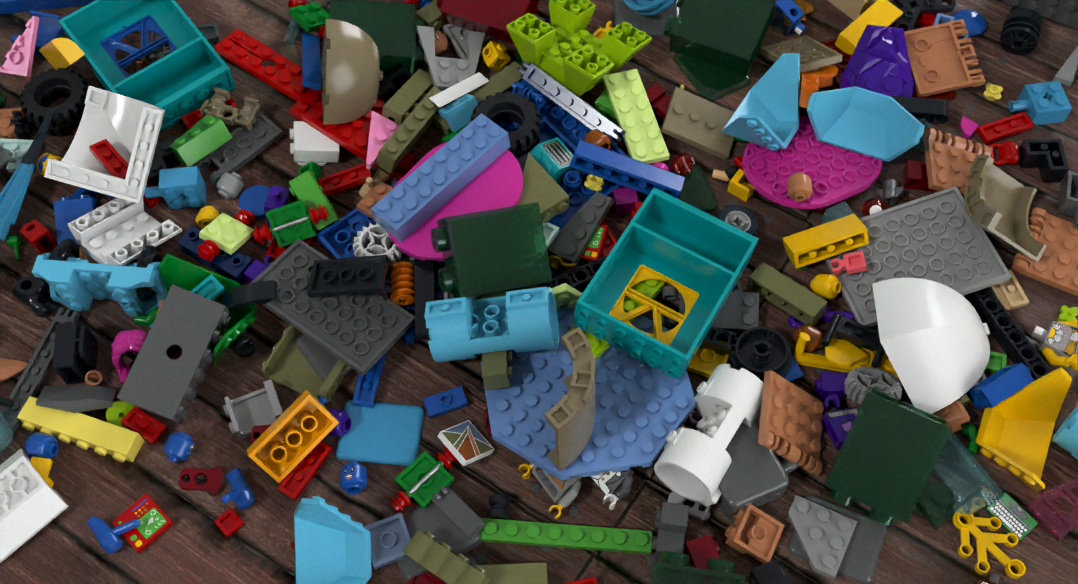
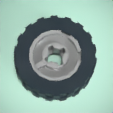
[717,204,758,236]

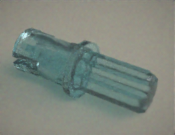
[284,17,300,46]

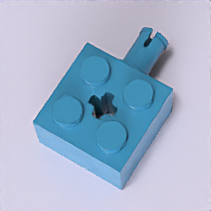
[1008,81,1072,126]
[144,166,207,209]

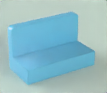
[438,94,478,132]

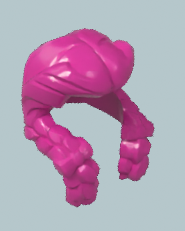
[111,329,147,385]

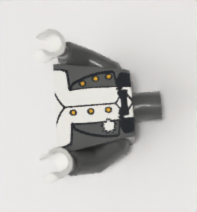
[591,467,634,510]

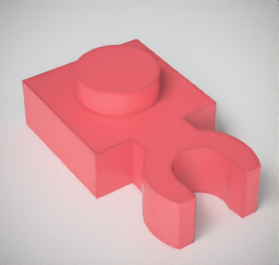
[830,251,867,275]

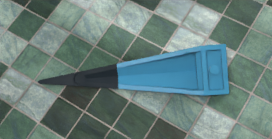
[0,107,55,241]

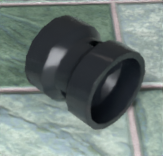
[488,494,510,520]

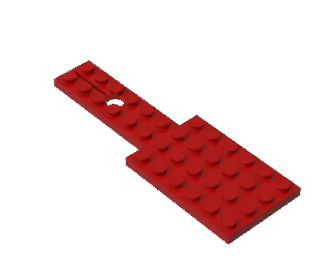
[215,29,395,168]

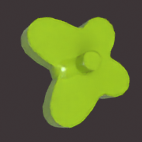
[1057,306,1078,321]

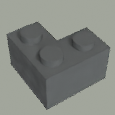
[652,502,689,561]

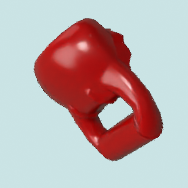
[988,141,1019,166]

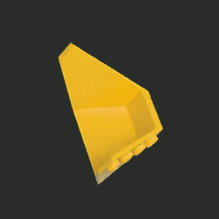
[975,367,1072,492]

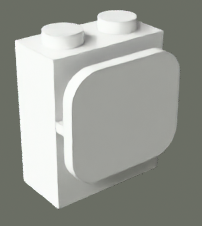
[289,121,340,166]

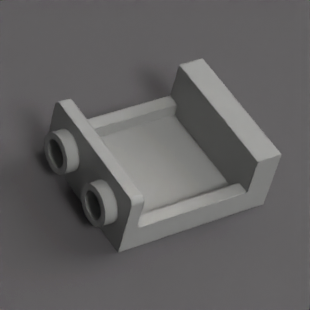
[223,379,283,439]

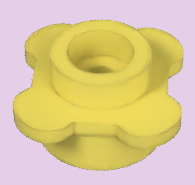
[983,83,1003,101]
[584,174,604,191]

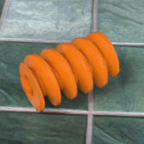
[390,262,415,306]

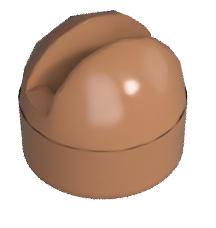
[84,370,102,386]

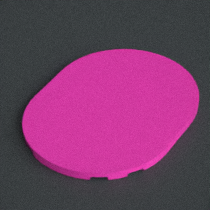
[742,115,882,209]
[388,142,523,262]

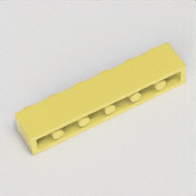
[17,396,144,463]

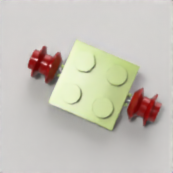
[198,209,255,261]

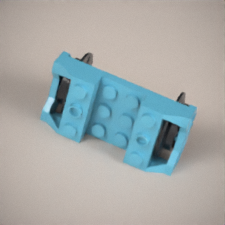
[32,238,168,317]

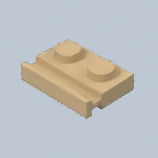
[990,270,1029,311]

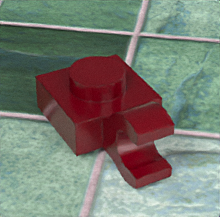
[389,153,417,182]

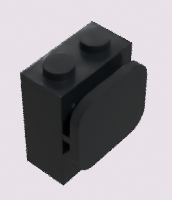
[52,321,98,385]

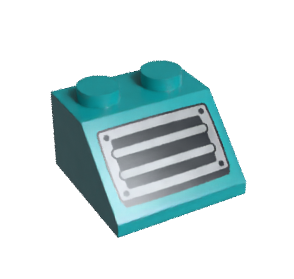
[529,137,575,184]

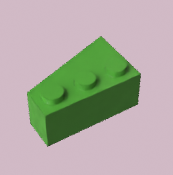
[170,114,232,167]
[289,171,339,231]

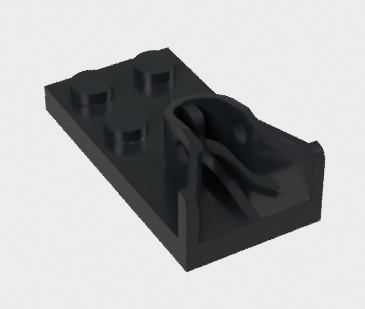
[306,255,394,301]

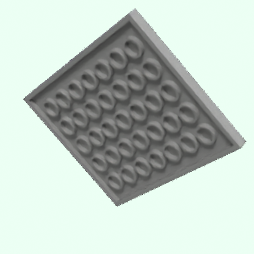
[824,186,1011,327]

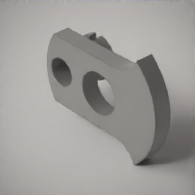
[668,491,711,520]

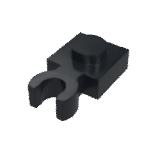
[11,111,33,140]

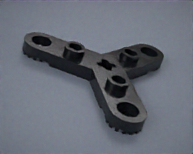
[891,0,956,32]

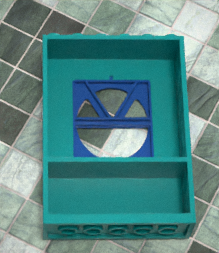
[58,0,236,133]

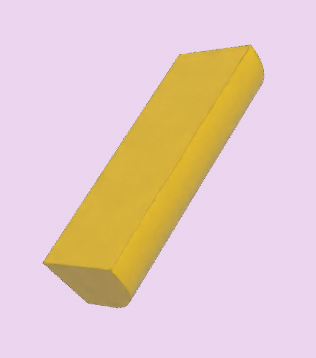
[835,0,904,55]
[39,38,85,70]
[782,213,869,269]

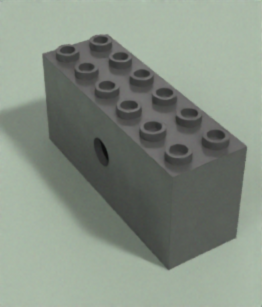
[117,284,232,424]

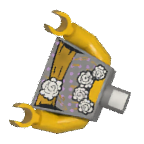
[1031,320,1078,370]

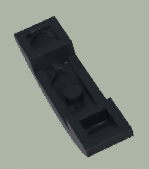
[214,280,277,312]

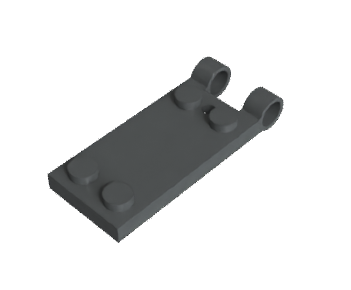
[192,112,284,187]
[661,286,759,332]

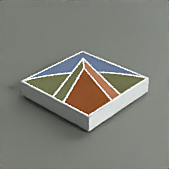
[437,420,494,467]

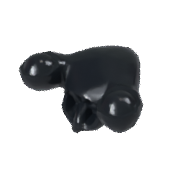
[11,275,52,317]

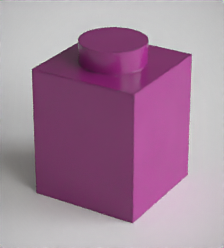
[610,187,639,215]

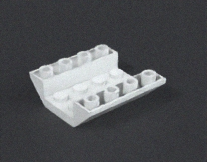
[68,198,182,266]
[0,448,69,563]

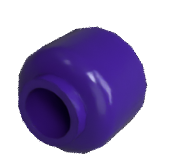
[327,408,352,437]

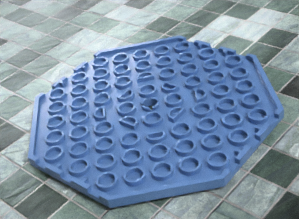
[481,305,696,481]

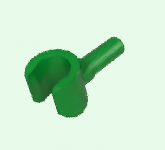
[7,236,22,261]

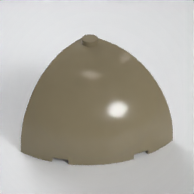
[321,19,383,125]

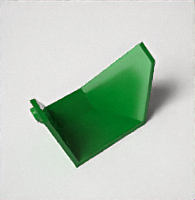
[157,253,258,365]

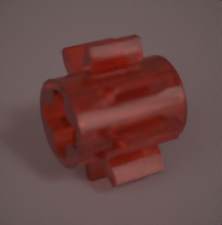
[671,153,695,175]

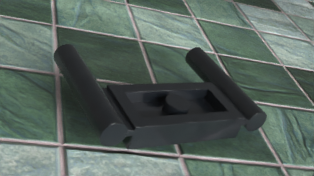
[821,313,885,368]

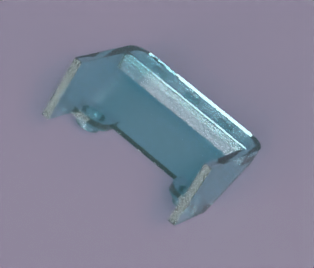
[903,422,1004,515]

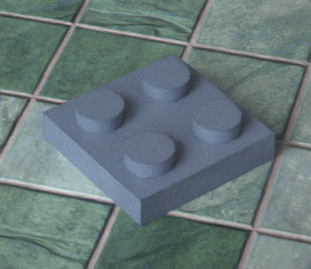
[363,513,411,569]

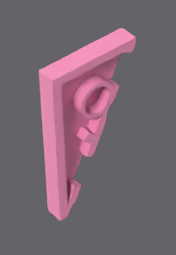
[0,16,39,77]
[366,111,400,170]

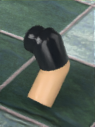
[712,165,739,182]

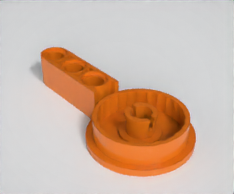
[799,64,838,108]

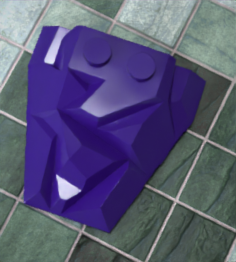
[839,24,914,97]

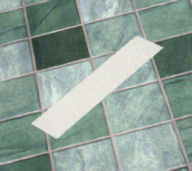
[429,72,489,108]

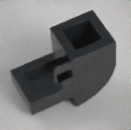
[378,64,412,103]

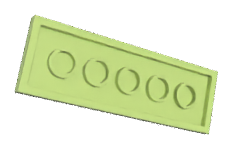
[603,69,670,164]

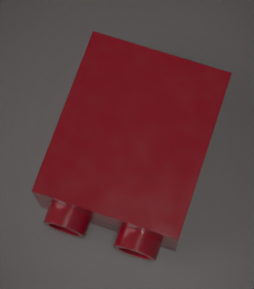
[437,0,540,44]

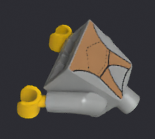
[518,462,582,520]

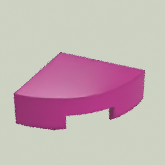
[959,116,979,140]

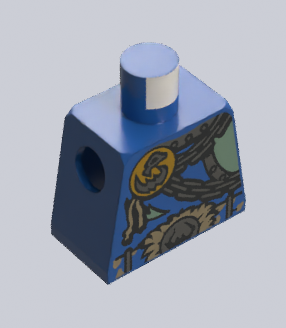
[765,0,807,36]

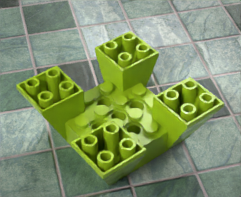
[506,0,652,96]

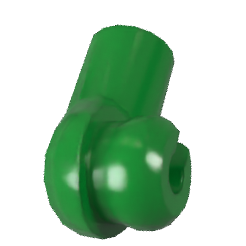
[134,307,159,326]
[961,424,979,455]

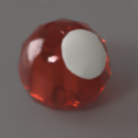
[862,198,886,217]

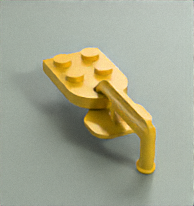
[793,332,902,384]

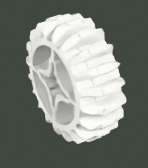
[353,223,404,264]

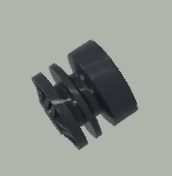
[1000,8,1043,55]

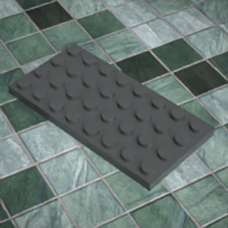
[251,238,415,376]

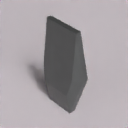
[36,385,117,413]

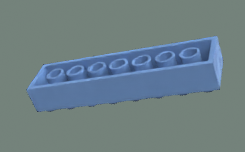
[370,113,511,242]

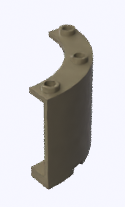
[964,155,1047,263]
[544,327,596,472]

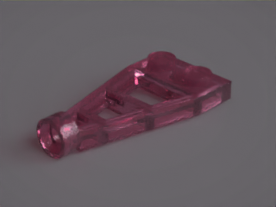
[1025,478,1078,541]

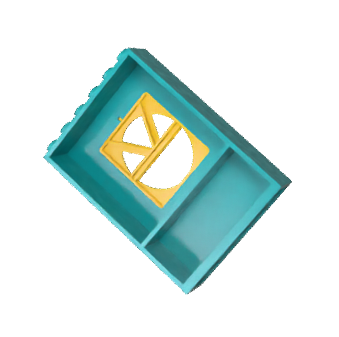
[572,187,759,380]

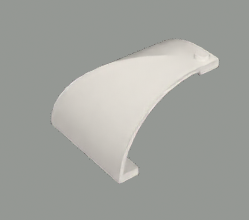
[44,86,165,204]
[872,278,991,418]

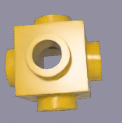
[480,41,511,71]

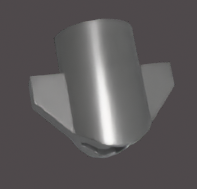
[876,179,904,206]

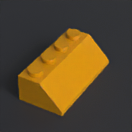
[247,389,339,483]

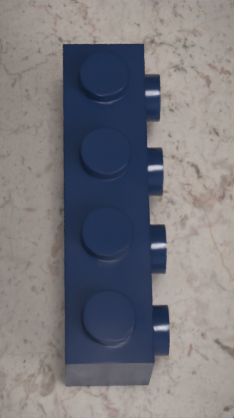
[178,226,253,285]

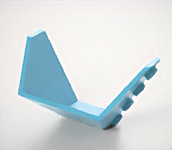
[721,53,800,151]
[807,86,925,162]
[294,496,372,584]

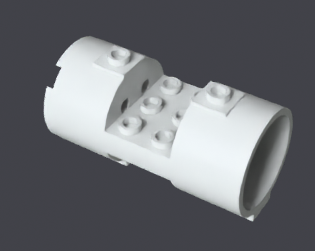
[654,364,764,506]

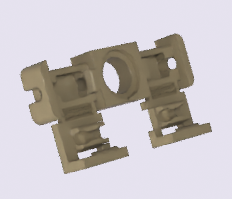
[200,87,261,131]

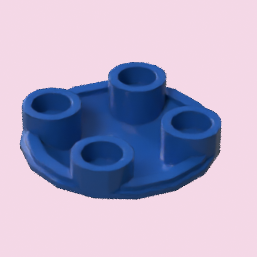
[954,9,987,38]

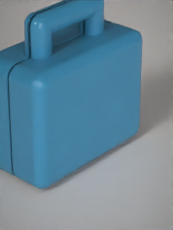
[335,400,425,466]

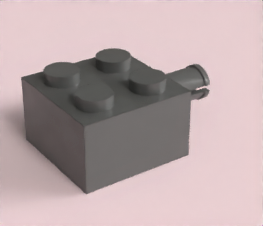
[1058,171,1078,230]

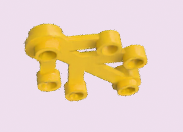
[952,510,1026,579]

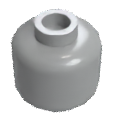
[216,172,244,200]

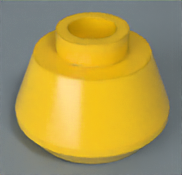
[195,206,220,228]

